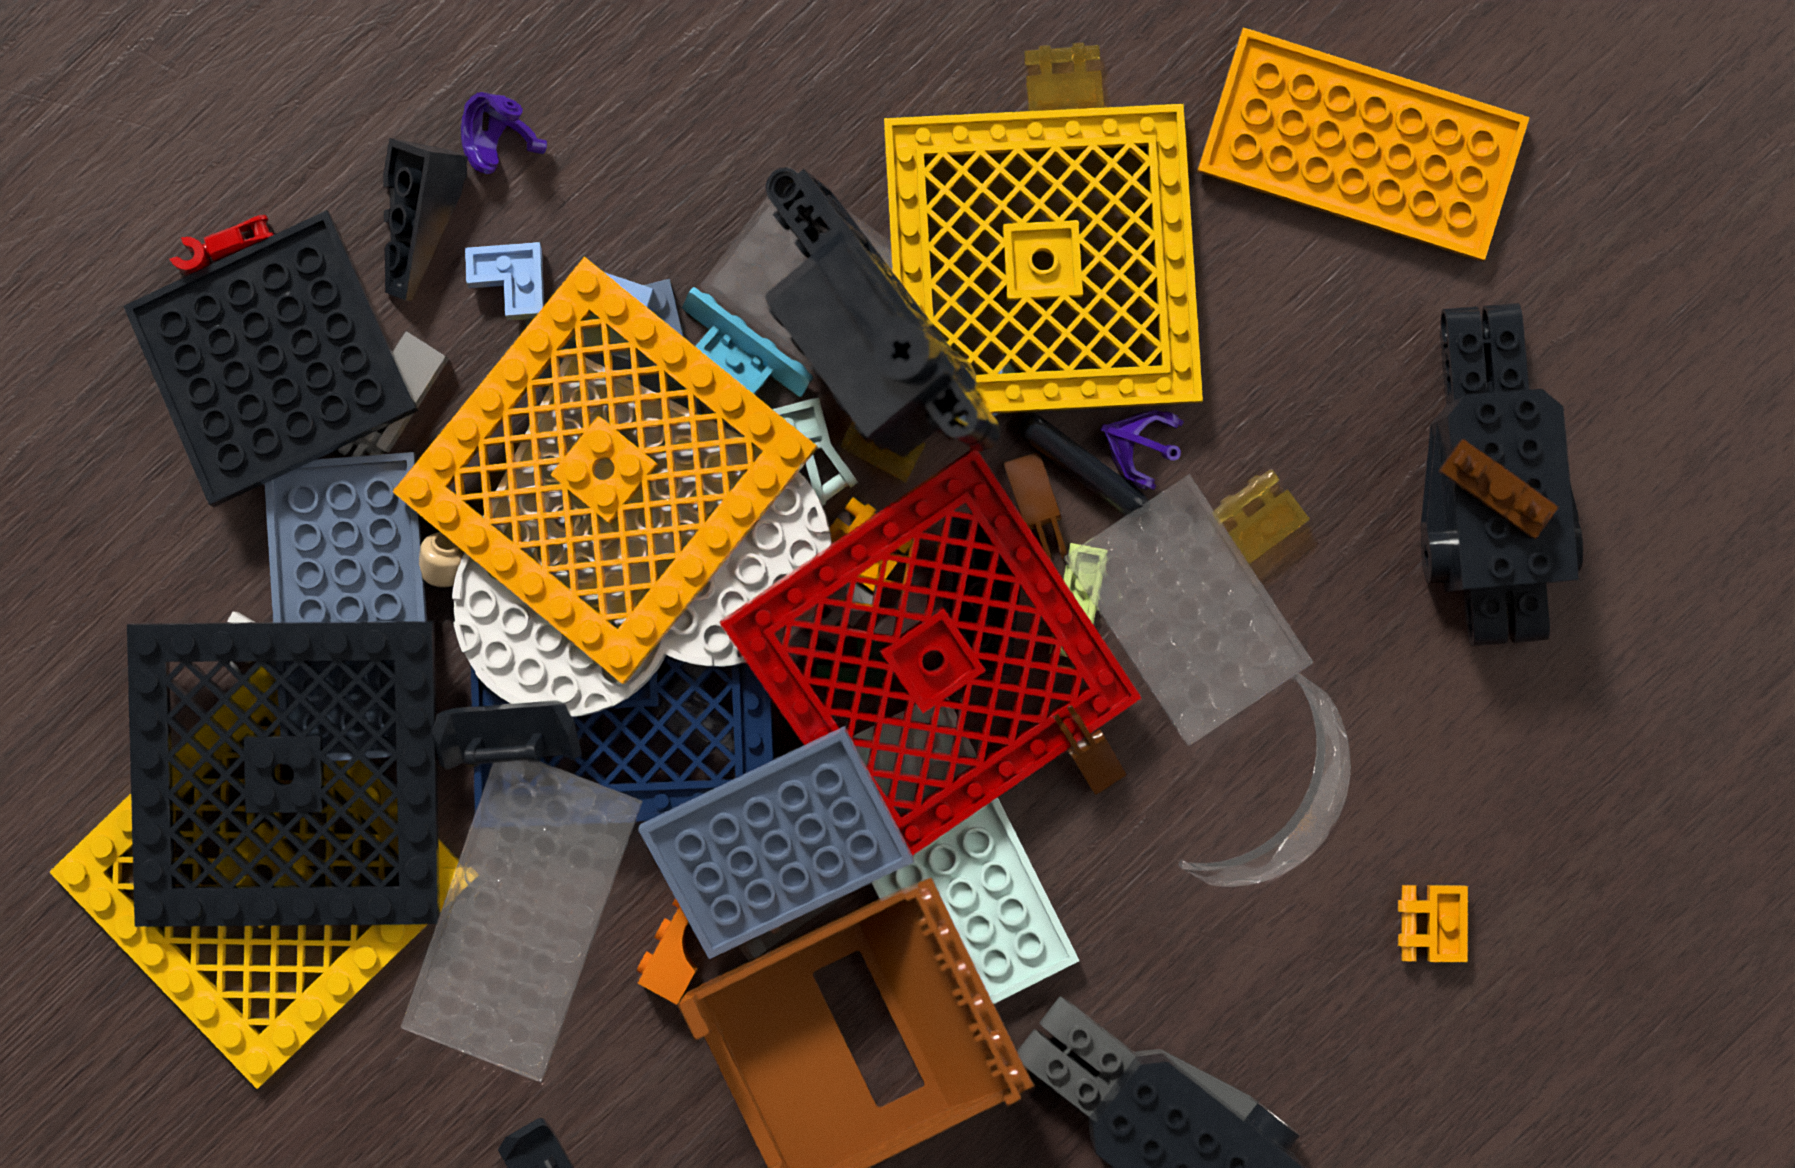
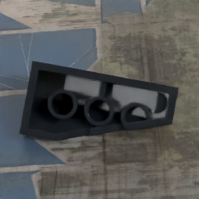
[383,138,468,301]

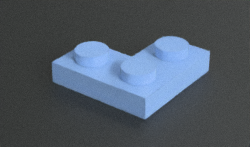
[465,242,544,321]

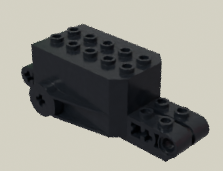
[765,167,1000,458]
[1420,303,1583,646]

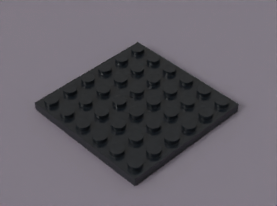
[123,210,419,508]

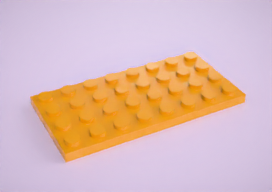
[1197,27,1530,262]

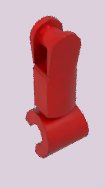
[170,215,274,276]

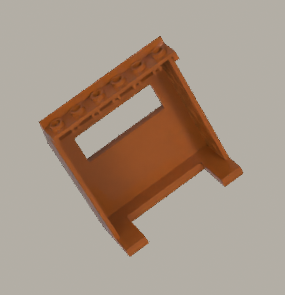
[678,877,1033,1168]

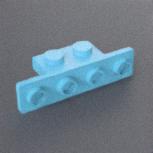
[682,287,813,397]

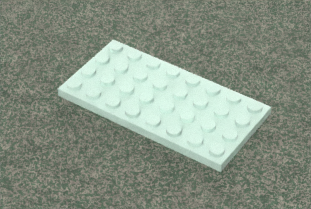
[853,697,1079,1004]

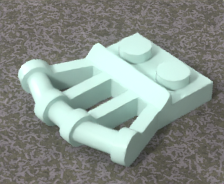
[773,397,858,506]

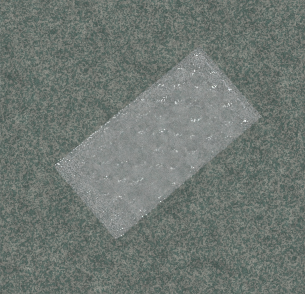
[401,760,643,1082]

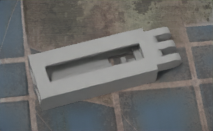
[338,331,449,457]

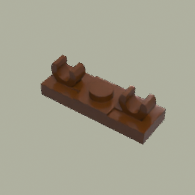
[1438,439,1558,539]

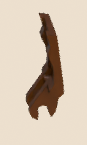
[1003,451,1067,562]
[1053,705,1127,795]

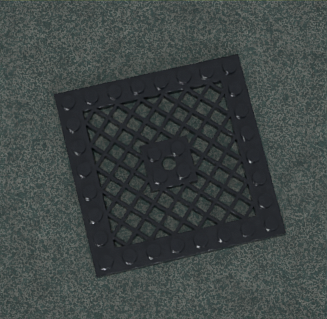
[127,621,440,927]

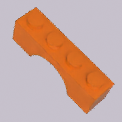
[636,898,698,1005]

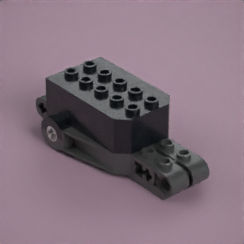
[1017,996,1305,1168]

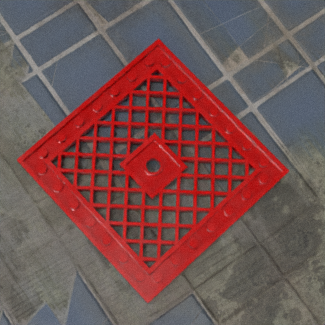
[719,449,1142,855]

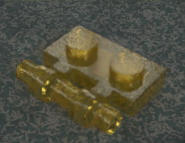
[1024,42,1104,111]
[1210,469,1310,564]

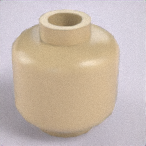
[419,532,464,587]

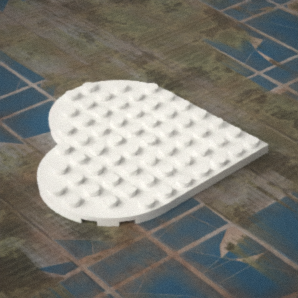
[452,356,832,717]

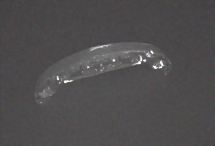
[1178,674,1351,887]

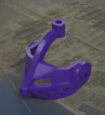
[461,92,547,174]
[1100,410,1184,491]

